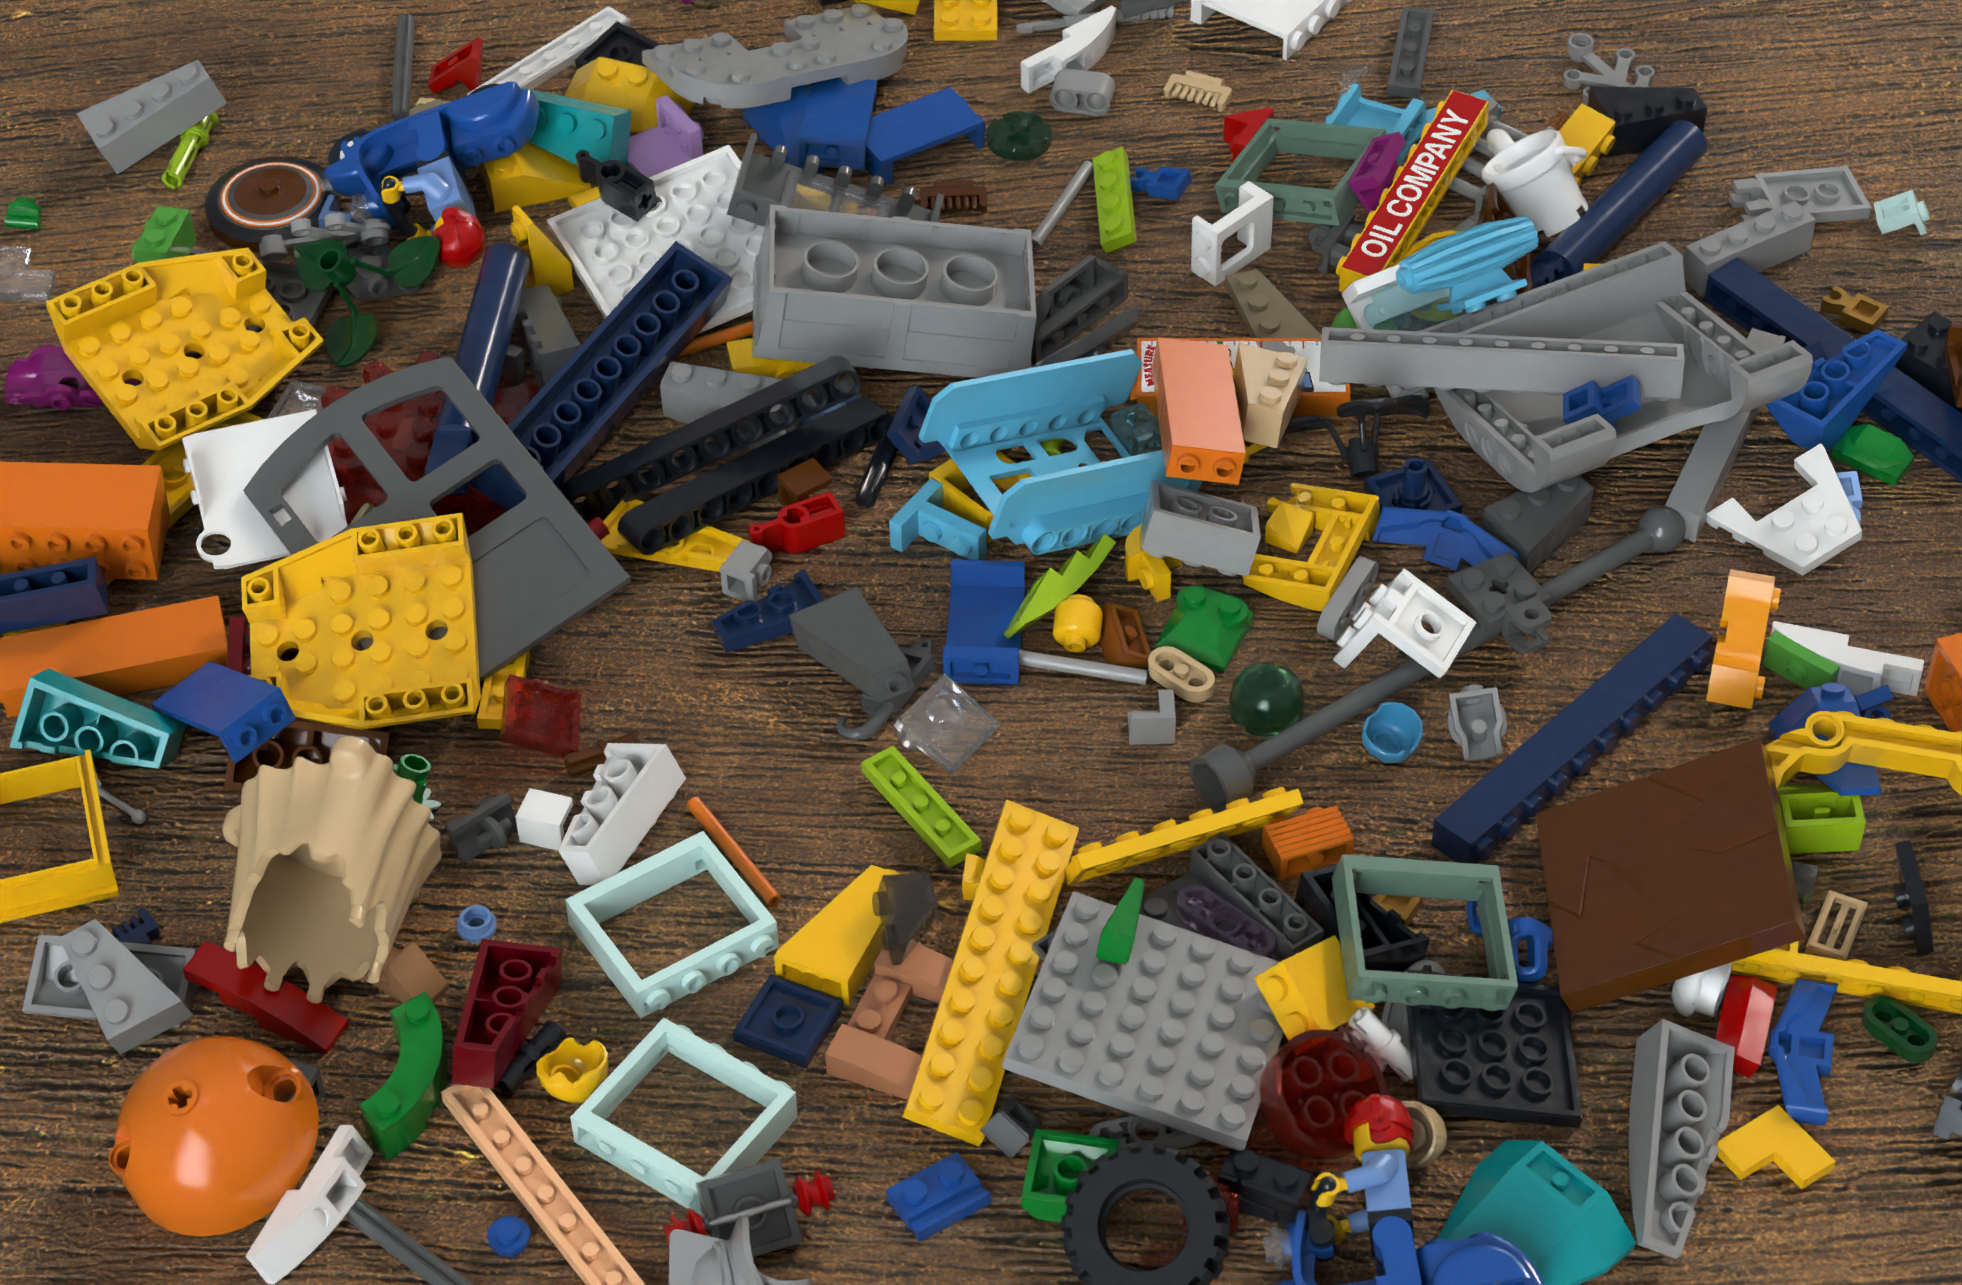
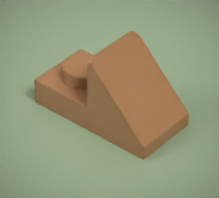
[363,942,449,1004]

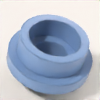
[457,905,497,943]

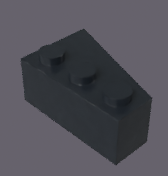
[1587,86,1707,157]
[1294,864,1430,973]

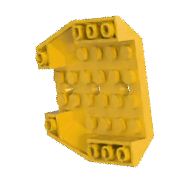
[46,248,324,451]
[241,513,481,730]

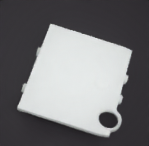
[182,409,348,569]

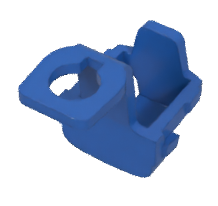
[1467,901,1553,983]

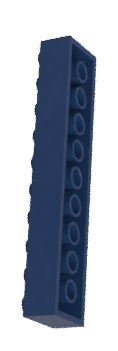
[470,241,733,511]

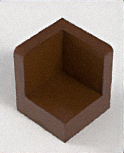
[777,458,832,507]

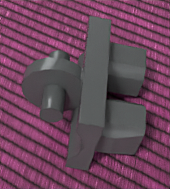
[1308,212,1364,274]
[445,792,517,863]

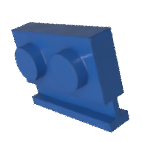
[886,1152,991,1242]

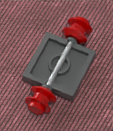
[664,1158,835,1257]

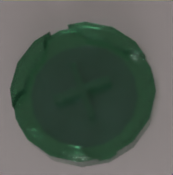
[987,111,1052,161]

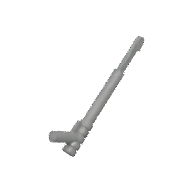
[1017,6,1174,33]

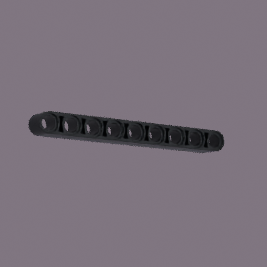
[561,356,861,522]
[617,397,893,555]

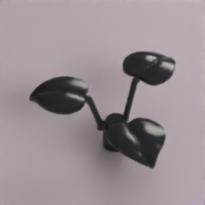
[1283,395,1429,478]

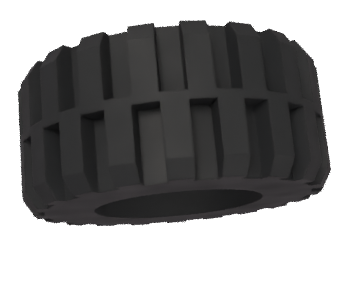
[1061,1143,1231,1285]

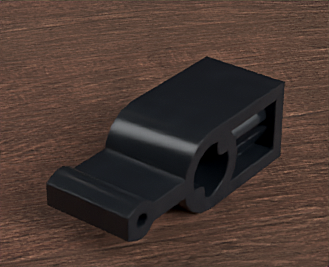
[575,150,657,222]

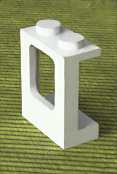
[1191,181,1274,286]

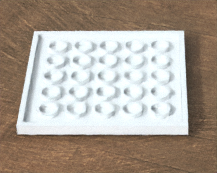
[547,145,765,334]

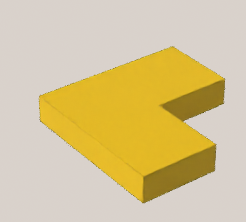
[1716,1105,1836,1190]

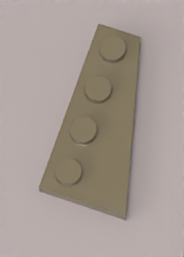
[1225,269,1322,338]

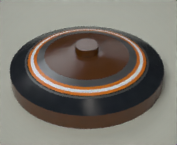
[205,157,340,253]

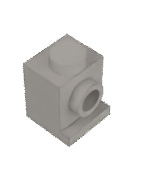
[720,539,773,602]

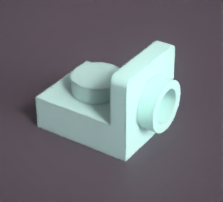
[1873,190,1930,236]

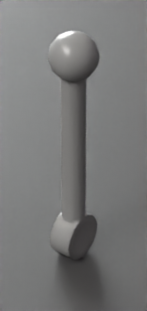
[96,779,147,824]

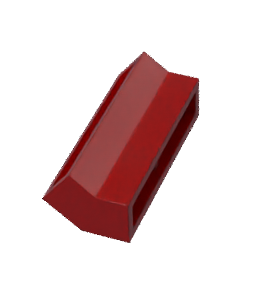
[1715,976,1778,1078]

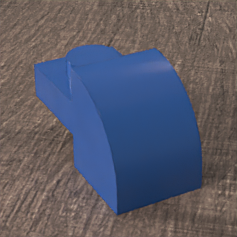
[1563,375,1641,432]

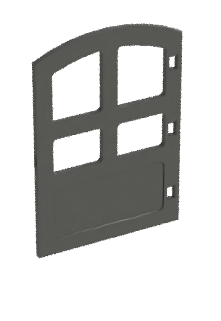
[243,356,631,724]

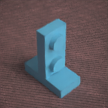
[889,478,987,560]

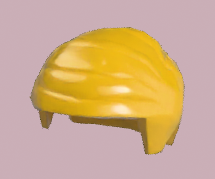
[536,1038,608,1104]

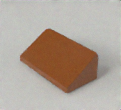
[1099,602,1151,669]

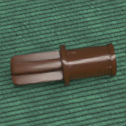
[564,732,640,776]

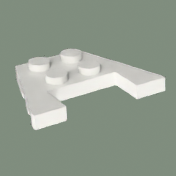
[1706,443,1862,576]

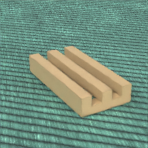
[1805,890,1868,961]

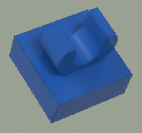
[1854,684,1894,719]

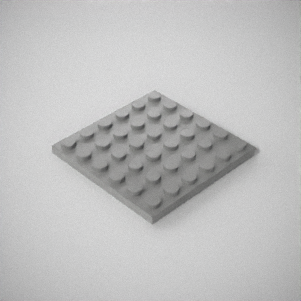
[1002,891,1283,1151]

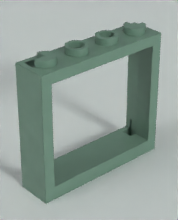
[1215,118,1387,226]
[1332,854,1518,1011]

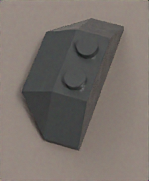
[1031,254,1128,365]

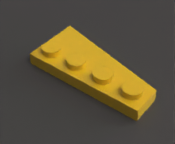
[601,499,751,572]

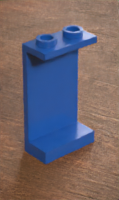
[799,77,877,170]
[865,87,986,187]
[943,560,1025,685]
[151,661,296,763]

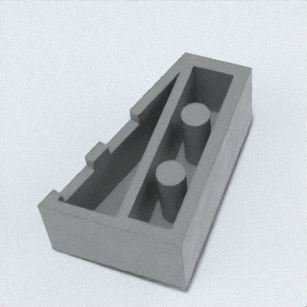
[59,919,194,1055]

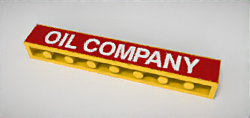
[1336,90,1489,292]

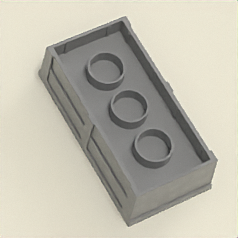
[752,204,1037,378]

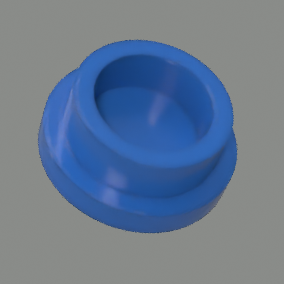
[487,1216,531,1258]

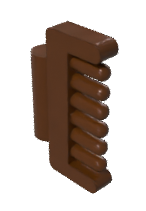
[920,180,987,213]

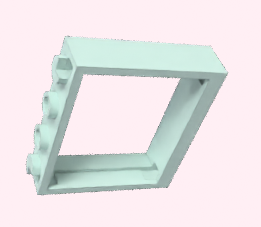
[565,831,779,1019]
[570,1018,798,1218]

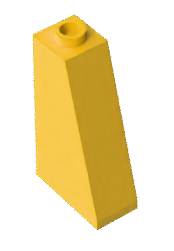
[774,865,909,1006]

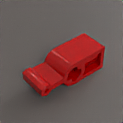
[748,491,845,553]

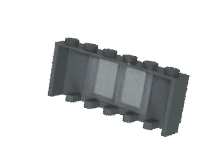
[726,133,944,227]

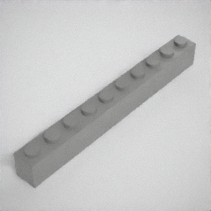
[1319,327,1685,401]

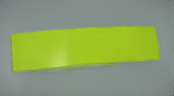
[1003,533,1116,639]

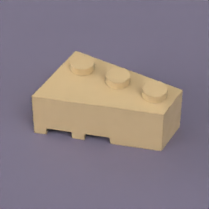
[1233,343,1308,448]

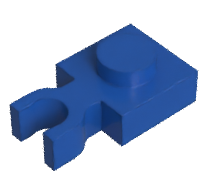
[1130,167,1192,200]

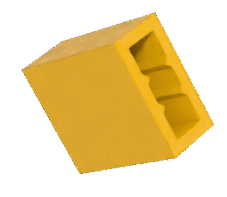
[1254,935,1375,1051]

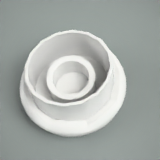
[1671,963,1732,1017]

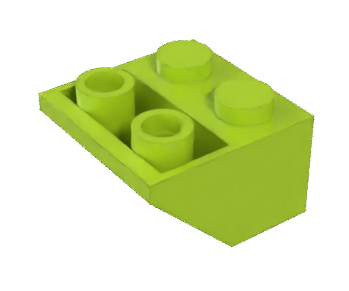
[1778,784,1866,854]

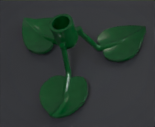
[294,236,441,367]

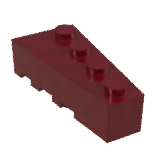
[452,939,563,1089]

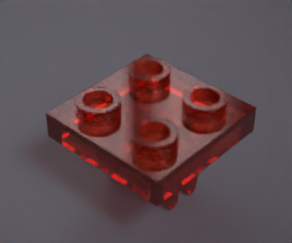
[500,674,581,758]

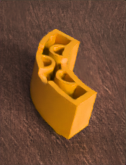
[1706,569,1781,709]

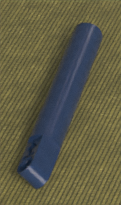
[1517,120,1707,295]
[425,243,530,496]

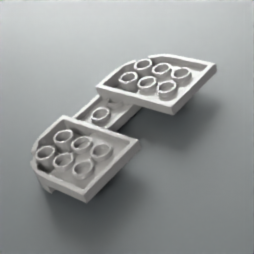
[642,3,908,109]

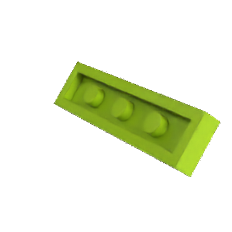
[1092,146,1137,253]
[861,746,982,868]

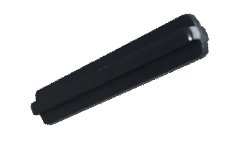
[856,426,898,508]

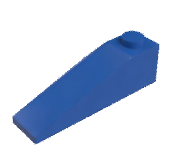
[741,85,823,174]
[1765,329,1907,452]
[1769,683,1881,796]

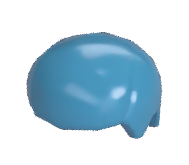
[1361,702,1423,764]

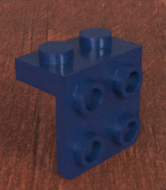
[886,385,946,465]

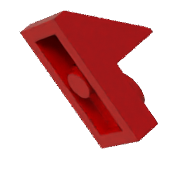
[427,36,483,94]
[1223,108,1274,163]

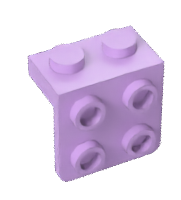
[627,95,704,178]

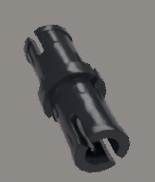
[496,1020,567,1096]

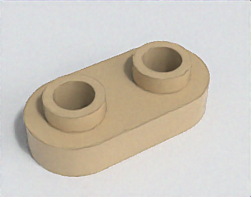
[1148,646,1215,702]

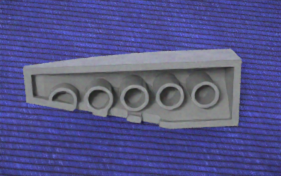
[1628,1019,1735,1259]

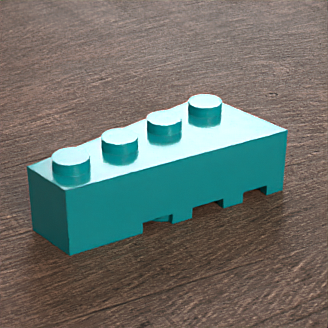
[520,87,632,165]
[9,668,187,769]

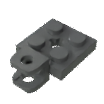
[1446,552,1552,654]

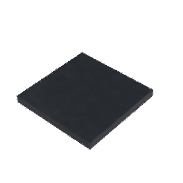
[1406,970,1583,1128]

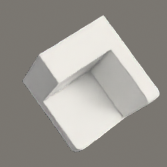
[515,788,573,851]

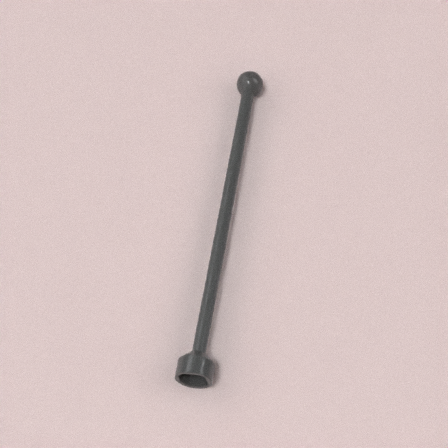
[1190,505,1686,813]

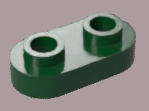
[1862,995,1938,1063]

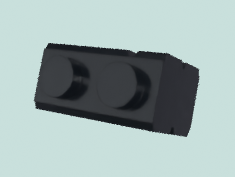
[1218,1148,1314,1227]

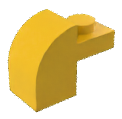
[1125,524,1182,602]

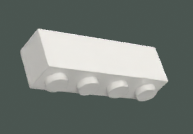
[558,743,686,885]

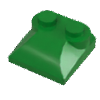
[1155,585,1253,673]
[1021,1128,1119,1223]

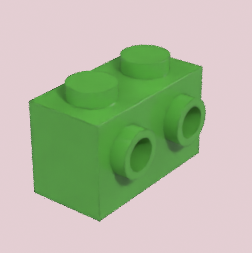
[132,206,196,263]

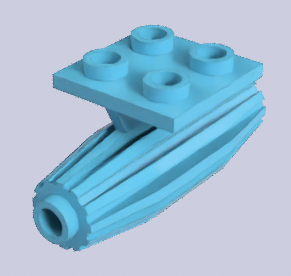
[1396,216,1539,315]

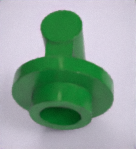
[5,197,42,230]

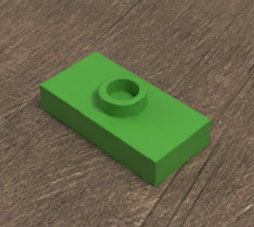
[1762,631,1840,690]

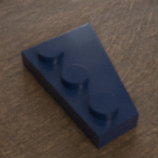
[712,569,824,652]

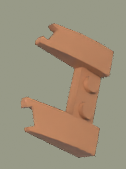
[825,934,953,1100]

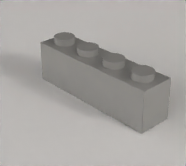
[1683,200,1816,296]

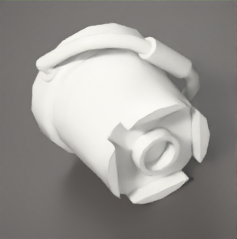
[1482,129,1588,237]

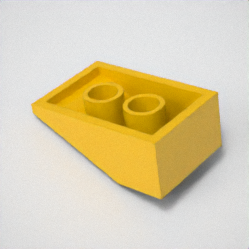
[480,141,591,213]

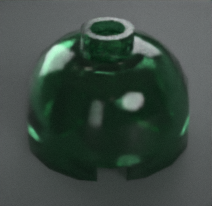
[1229,661,1305,737]

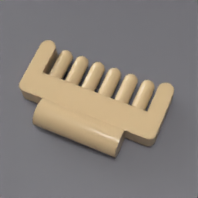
[1164,70,1232,112]

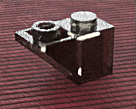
[872,872,938,966]

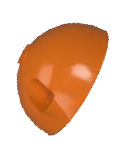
[108,1036,319,1237]

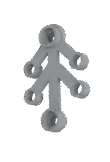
[1563,33,1655,105]
[259,213,391,262]

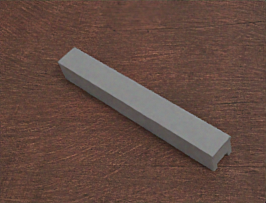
[1665,328,1786,543]

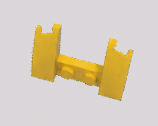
[1242,483,1381,612]

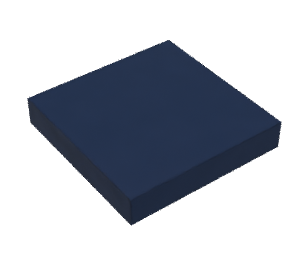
[733,974,844,1068]

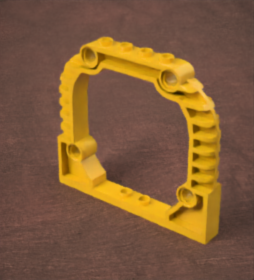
[1730,711,1962,1014]

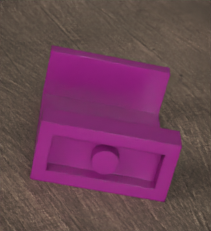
[1347,132,1406,213]

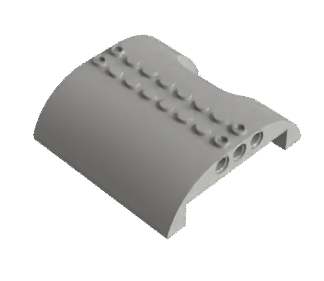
[1418,241,1813,493]

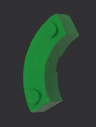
[360,991,448,1161]

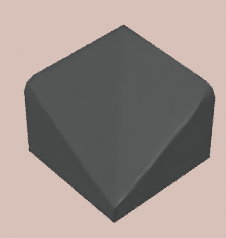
[980,1095,1042,1158]

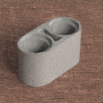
[1049,69,1116,116]

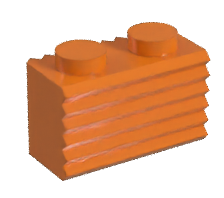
[1262,805,1354,882]

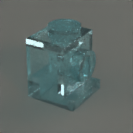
[1111,402,1162,456]

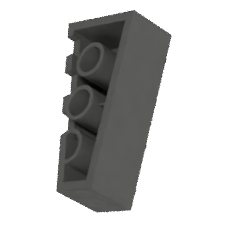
[514,284,581,390]

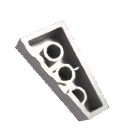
[76,60,227,175]
[660,361,807,449]

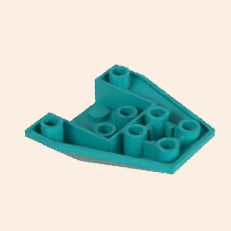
[1438,1140,1636,1285]

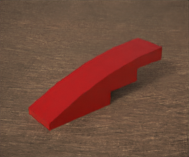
[183,940,349,1055]

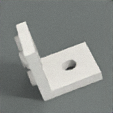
[1333,568,1477,679]

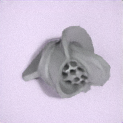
[669,1214,812,1285]

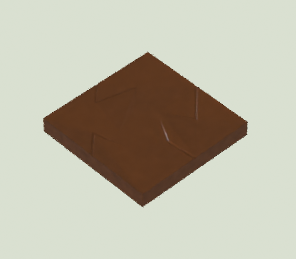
[1536,738,1806,1013]

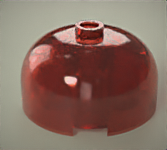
[1259,1029,1388,1160]

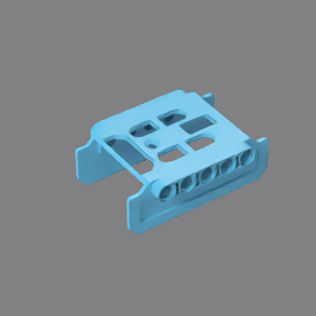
[919,349,1203,555]

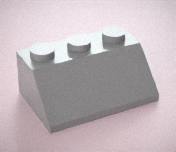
[1140,480,1261,577]

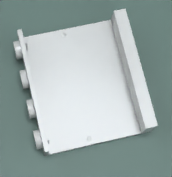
[1190,0,1352,60]

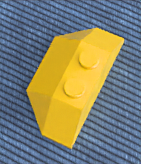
[565,57,695,135]

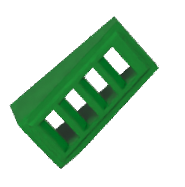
[1096,878,1144,965]

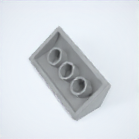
[22,934,197,1028]

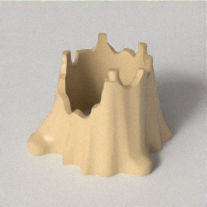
[222,736,442,1003]

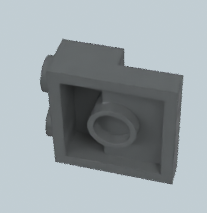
[346,245,420,301]

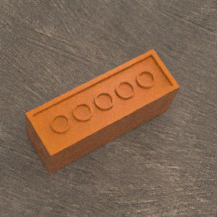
[0,462,170,580]

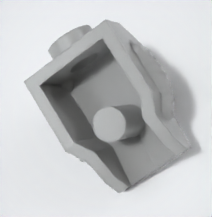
[1447,684,1508,762]

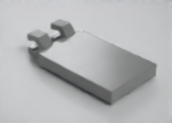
[1728,166,1872,223]

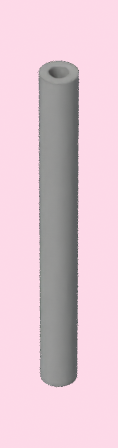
[1032,161,1094,250]
[1019,650,1148,685]

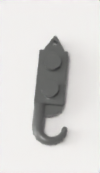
[837,638,936,741]

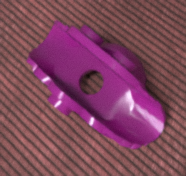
[4,344,139,410]

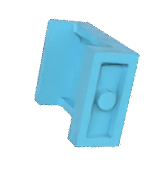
[1324,83,1427,166]

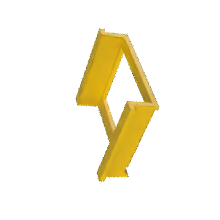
[0,749,120,923]

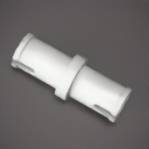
[1348,1006,1413,1082]

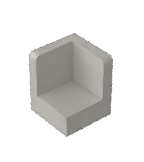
[1127,689,1176,745]

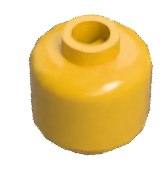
[1052,594,1103,653]

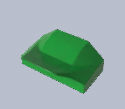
[1831,424,1914,487]

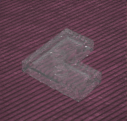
[0,246,57,302]

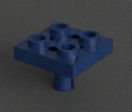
[1364,457,1462,514]

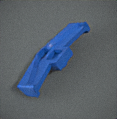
[1372,506,1520,571]
[1768,978,1838,1125]

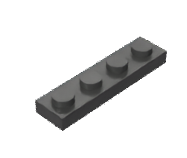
[1387,7,1434,99]

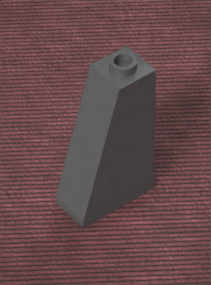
[789,587,915,703]

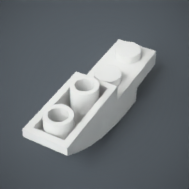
[1020,6,1116,93]
[1771,621,1924,696]
[245,1125,374,1284]

